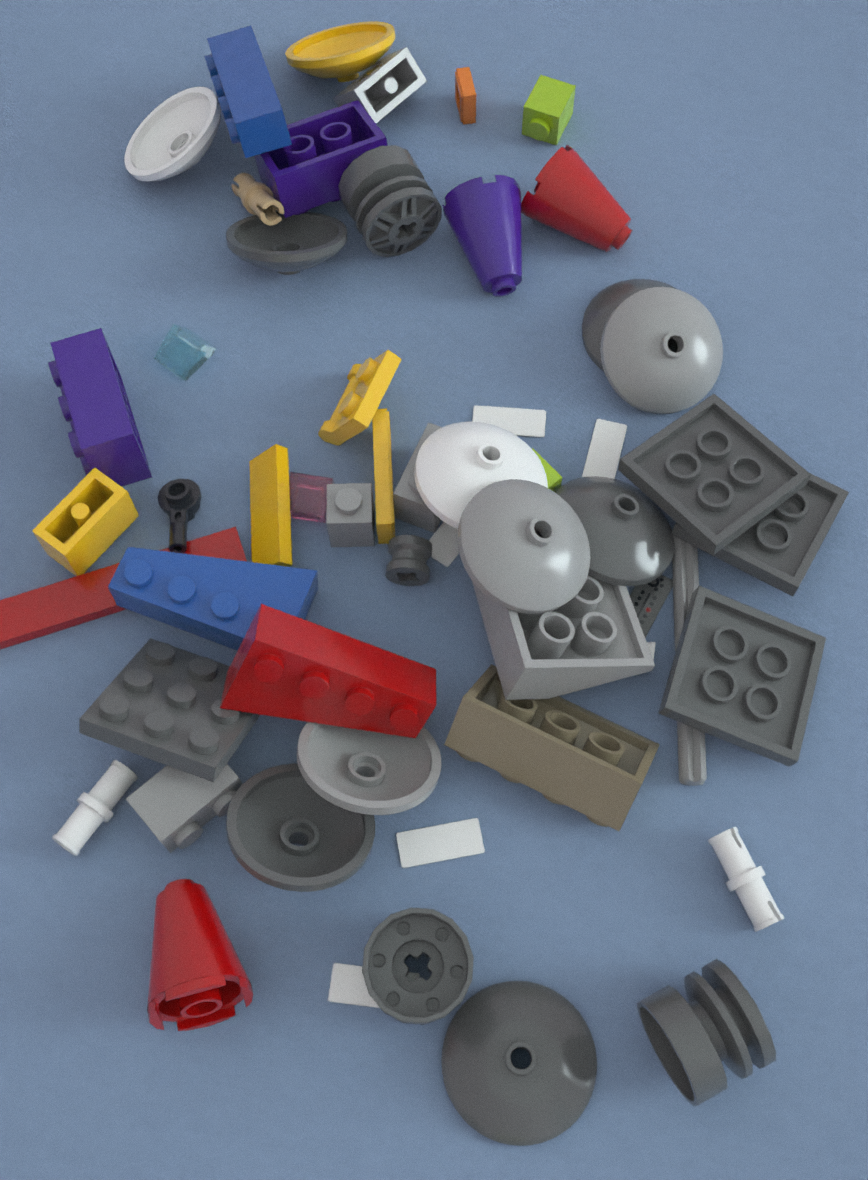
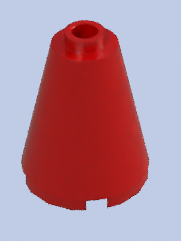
[521,145,633,252]
[147,879,253,1031]

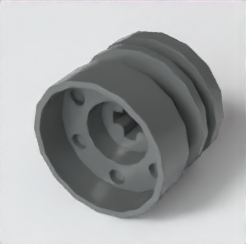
[338,145,442,257]
[362,907,474,1025]
[637,959,776,1107]

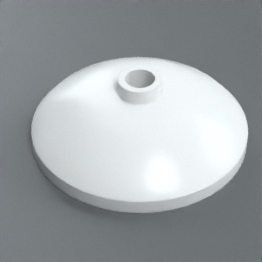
[124,87,221,182]
[414,422,548,529]

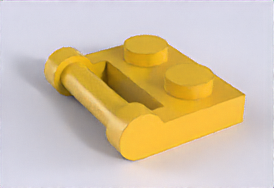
[318,350,402,446]

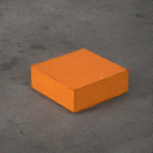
[455,67,476,125]

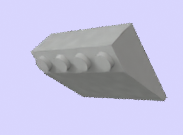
[472,529,655,700]

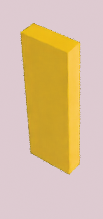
[372,408,396,544]
[249,444,292,567]

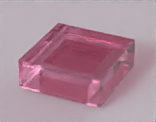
[289,472,334,523]

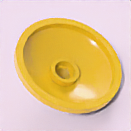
[285,21,396,82]

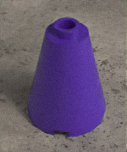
[442,175,522,297]

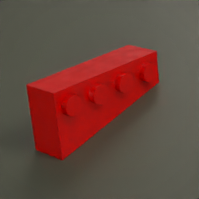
[220,604,436,738]

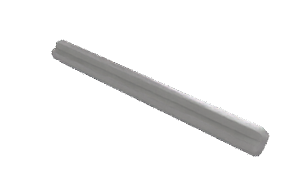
[672,536,707,786]

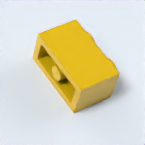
[32,467,139,576]

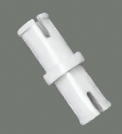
[52,760,138,856]
[708,827,785,932]

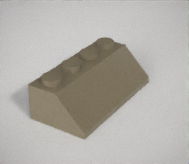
[444,664,660,831]

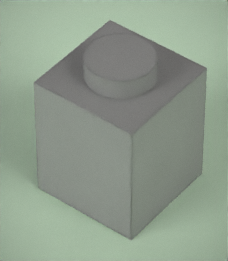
[326,483,375,547]

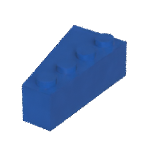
[204,25,292,158]
[108,547,318,651]

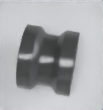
[385,535,432,586]

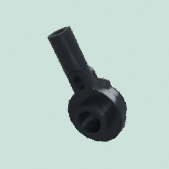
[157,479,202,553]

